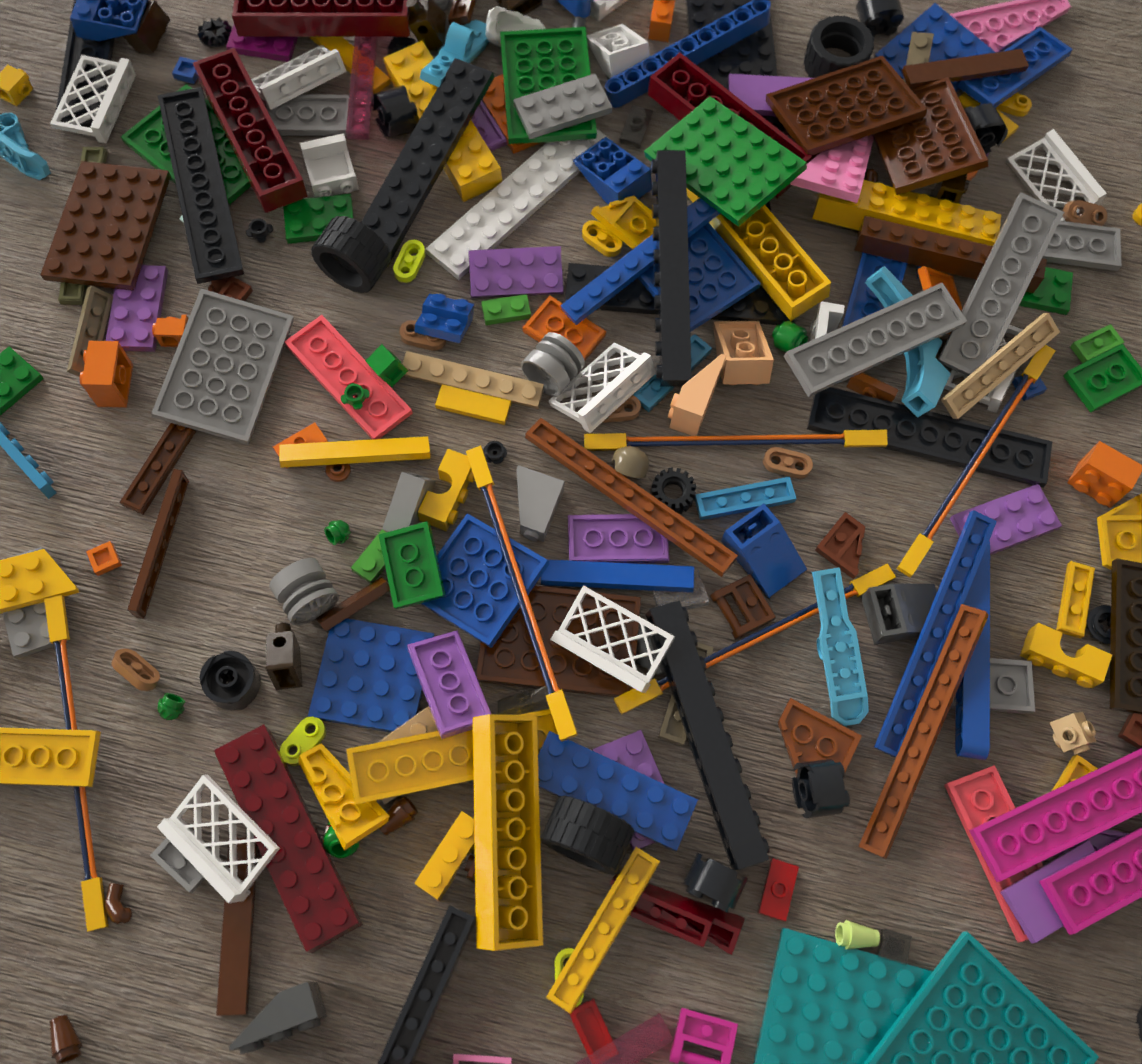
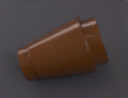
[379,796,418,836]
[50,1015,83,1064]

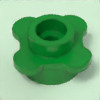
[341,383,370,410]

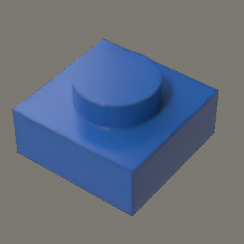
[172,57,198,84]
[1012,376,1047,401]

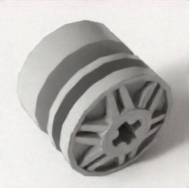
[521,332,585,397]
[269,558,339,625]

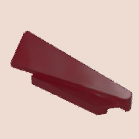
[611,873,745,955]

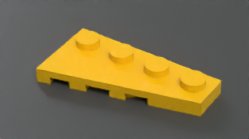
[298,743,389,850]

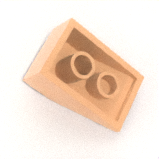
[713,321,774,385]
[667,354,726,436]

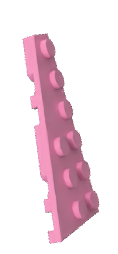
[950,0,1071,52]
[790,135,874,203]

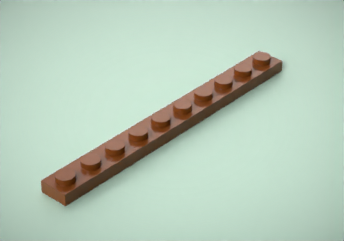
[525,418,738,577]
[859,604,989,859]

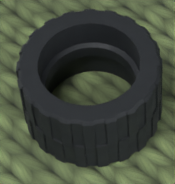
[803,15,875,78]
[311,216,391,293]
[540,796,635,875]

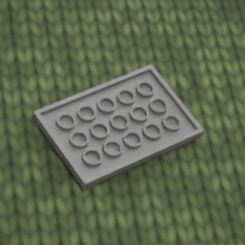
[151,289,294,445]

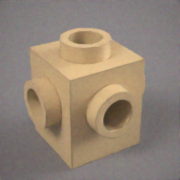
[1050,712,1097,755]

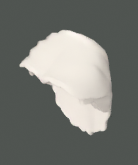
[485,6,546,47]

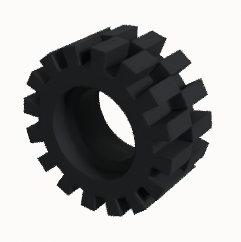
[650,467,696,514]

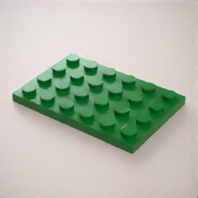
[500,27,597,144]
[121,84,251,205]
[644,96,807,227]

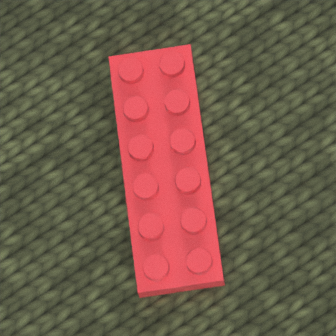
[284,315,413,440]
[944,765,1043,943]

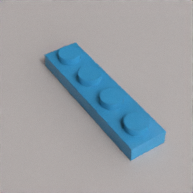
[633,334,712,412]
[0,422,57,499]
[694,477,797,520]

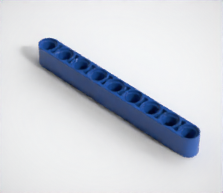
[605,0,771,108]
[955,541,990,760]

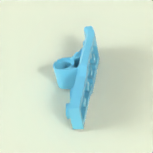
[419,20,489,88]
[0,113,50,180]
[812,567,869,726]

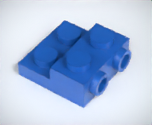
[414,294,474,343]

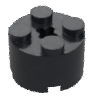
[856,0,904,37]
[372,85,417,138]
[964,103,1008,154]
[200,651,260,710]
[792,759,850,818]
[683,853,748,912]

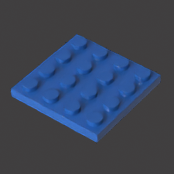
[874,3,995,93]
[638,223,760,332]
[420,513,550,648]
[308,618,435,733]

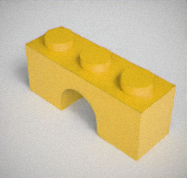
[418,449,475,532]
[1020,622,1112,688]
[414,811,475,902]

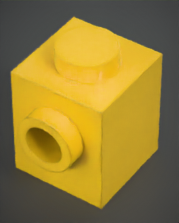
[0,65,33,107]

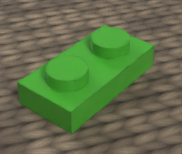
[481,294,531,326]
[1070,324,1124,363]
[351,529,386,584]

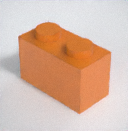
[648,0,675,42]

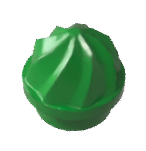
[324,520,351,545]
[157,693,185,720]

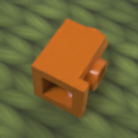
[152,314,188,347]

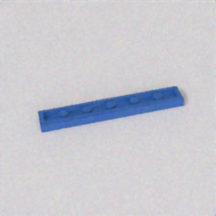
[541,559,694,593]

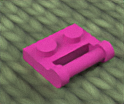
[669,1008,738,1064]

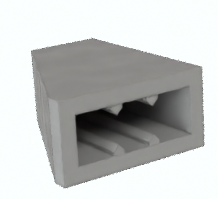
[516,465,565,542]
[382,472,437,532]

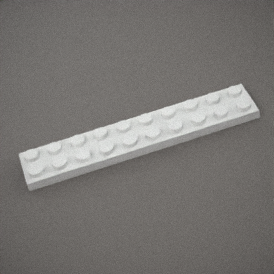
[425,129,611,280]

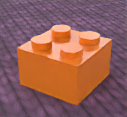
[80,341,133,408]
[1067,441,1142,508]

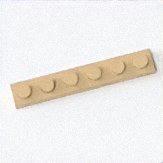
[941,313,1060,419]
[403,351,544,409]

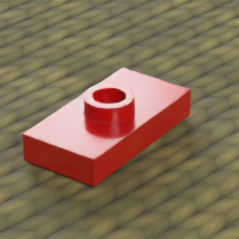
[758,858,799,922]

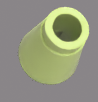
[835,920,880,949]

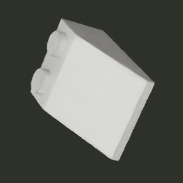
[587,24,650,78]

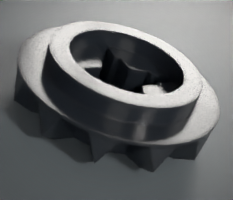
[198,17,232,47]
[1086,605,1111,645]

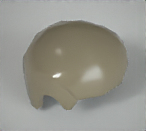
[612,446,649,479]

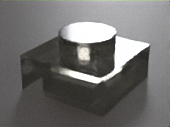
[877,928,912,965]

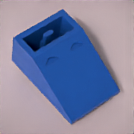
[70,0,148,41]
[573,137,652,204]
[721,503,807,598]

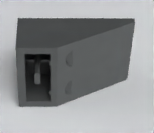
[861,583,937,645]
[229,981,327,1054]

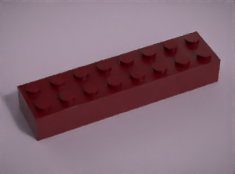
[232,0,411,37]
[193,48,308,213]
[648,53,812,199]
[214,724,363,953]

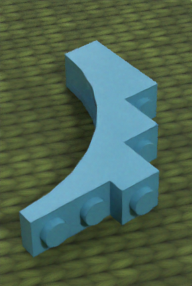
[865,266,951,418]

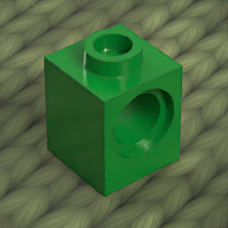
[365,344,409,387]

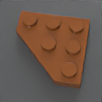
[777,698,862,777]

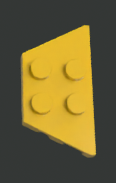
[590,196,657,249]
[1097,493,1142,570]
[0,549,80,614]

